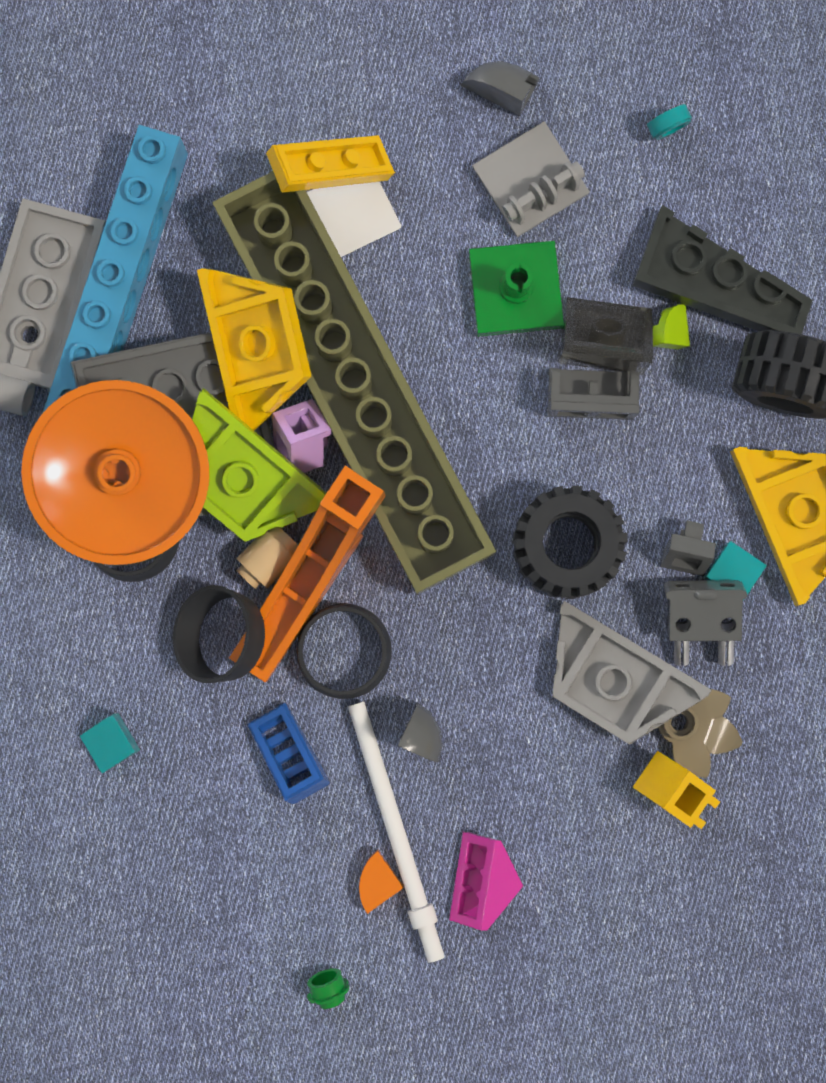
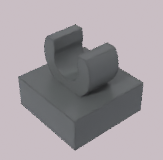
[661,520,716,576]

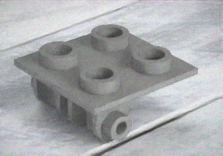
[472,121,590,237]

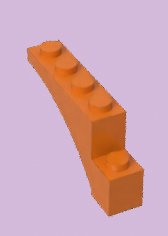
[229,466,386,683]

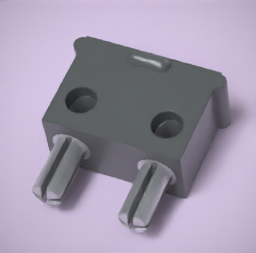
[663,580,747,666]

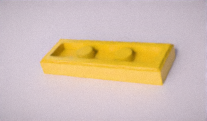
[266,135,395,193]

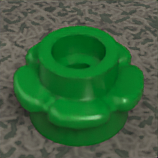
[307,968,350,1009]

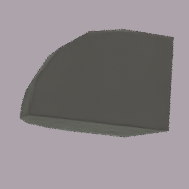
[460,61,540,116]
[398,703,443,763]

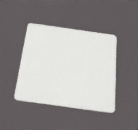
[307,182,401,257]

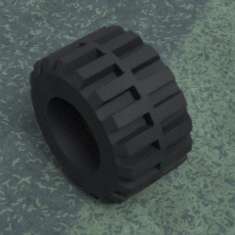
[732,330,826,419]
[512,485,628,599]

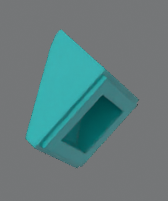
[80,713,140,774]

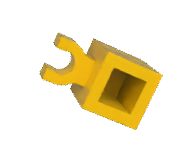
[633,750,720,829]

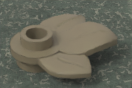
[658,689,743,778]

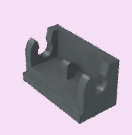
[547,368,639,420]

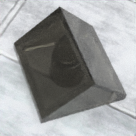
[558,297,653,375]

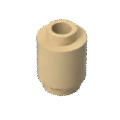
[236,527,298,589]

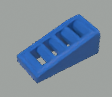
[247,703,330,804]

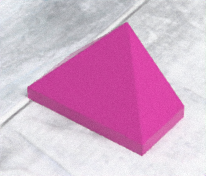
[449,832,523,931]

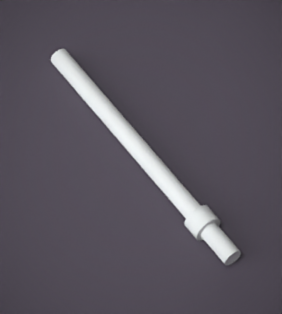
[348,702,445,963]

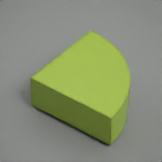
[652,304,690,350]

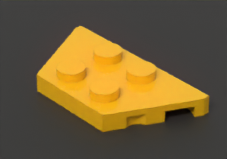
[197,268,312,431]
[730,447,826,606]

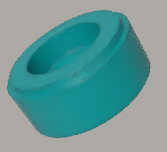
[647,104,692,140]

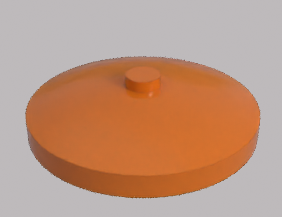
[21,380,209,565]

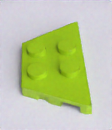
[192,388,327,542]

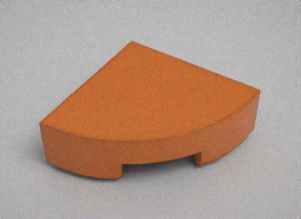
[359,850,404,914]

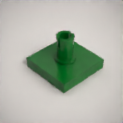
[469,241,564,337]

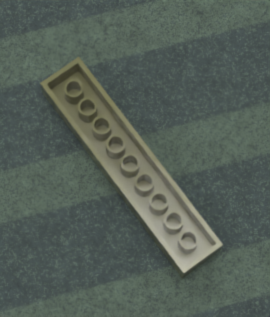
[212,171,496,595]

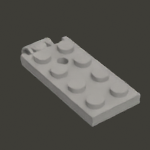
[0,198,106,416]

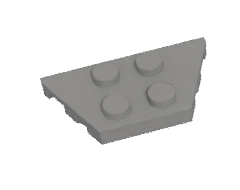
[552,601,712,745]

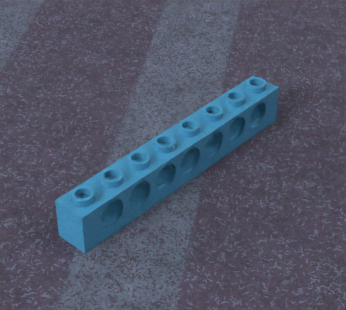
[43,124,188,412]

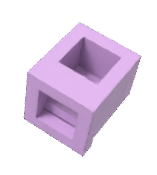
[272,399,332,473]

